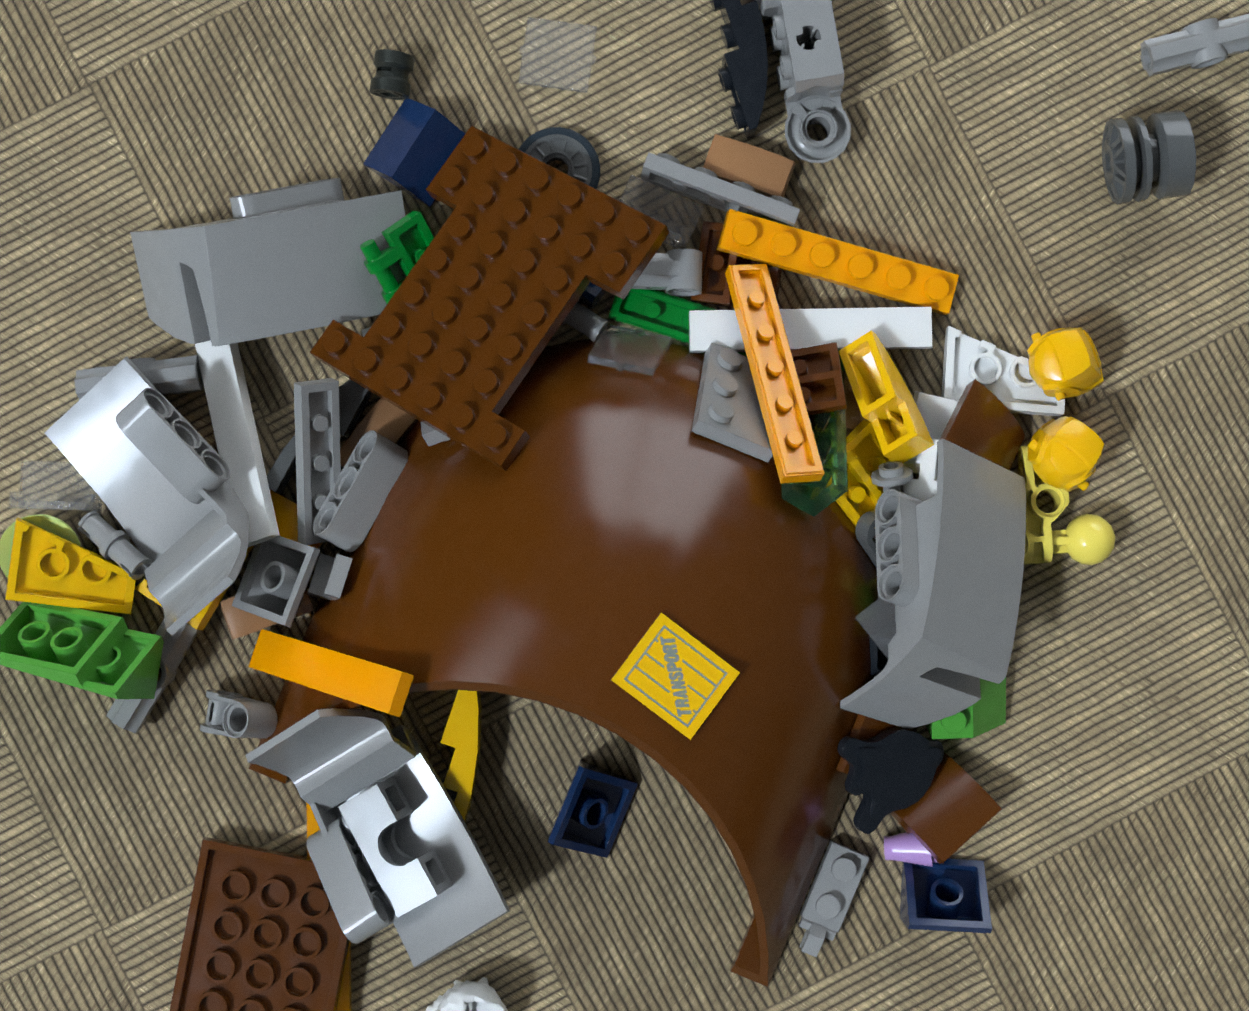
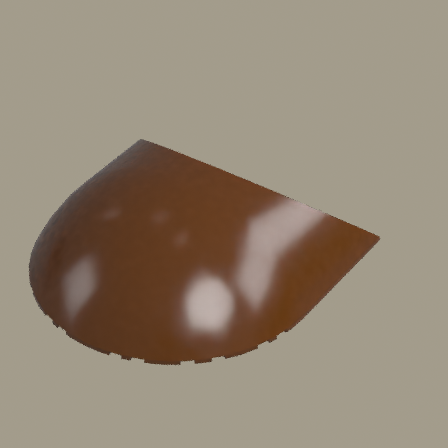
[249,338,896,987]

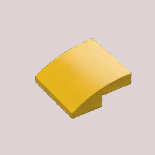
[820,420,892,527]

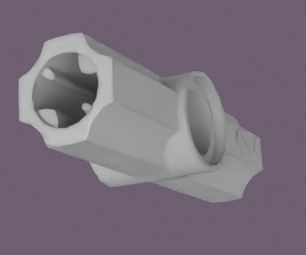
[1140,13,1249,77]
[74,355,203,400]
[106,618,200,734]

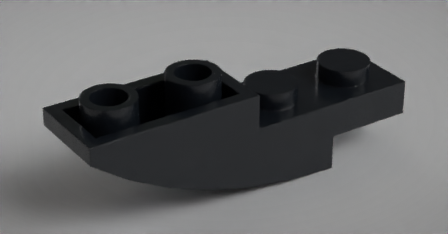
[710,0,768,139]

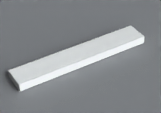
[689,307,932,353]
[195,340,280,547]

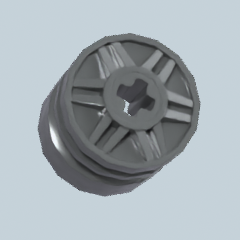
[1102,110,1196,205]

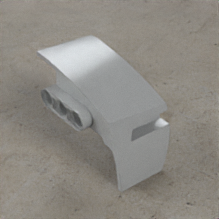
[130,178,405,346]
[45,357,249,635]
[840,439,1026,729]
[245,708,510,967]

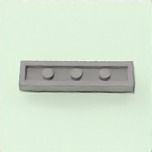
[641,152,800,227]
[294,378,341,545]

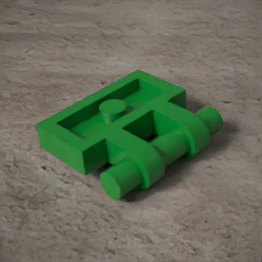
[360,211,434,304]

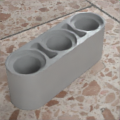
[313,430,408,552]

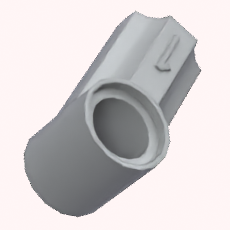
[631,249,703,296]

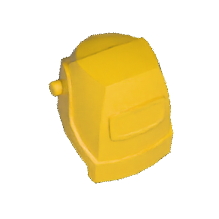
[1027,327,1104,401]
[1028,416,1105,492]

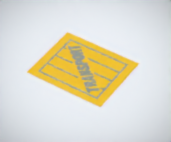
[611,612,740,740]

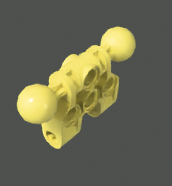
[1018,445,1115,565]

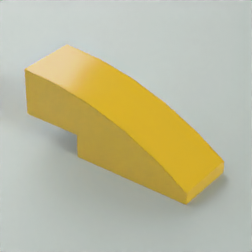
[838,330,934,463]

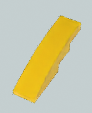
[440,690,482,823]

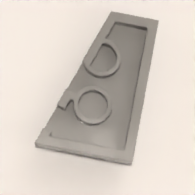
[692,342,773,462]

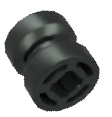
[369,49,415,100]

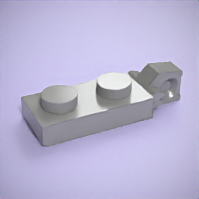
[799,840,869,957]

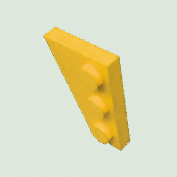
[5,517,136,615]

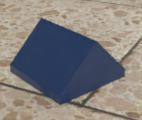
[363,99,465,208]
[548,759,638,858]
[900,859,992,933]

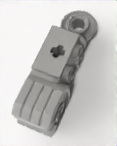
[754,0,851,163]

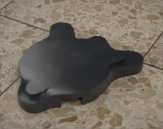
[837,727,944,834]

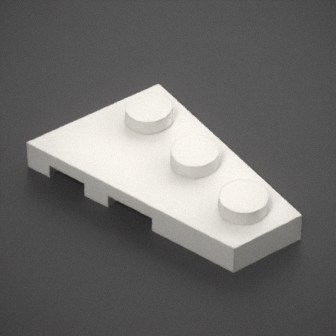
[941,326,1065,417]

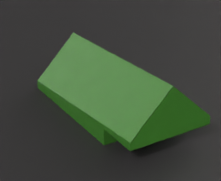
[0,602,164,700]

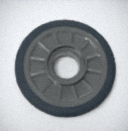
[518,127,600,189]

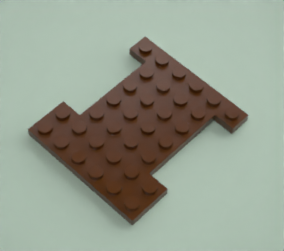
[310,126,670,471]

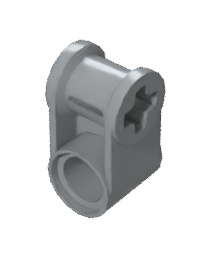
[200,690,278,738]

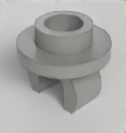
[871,461,913,493]

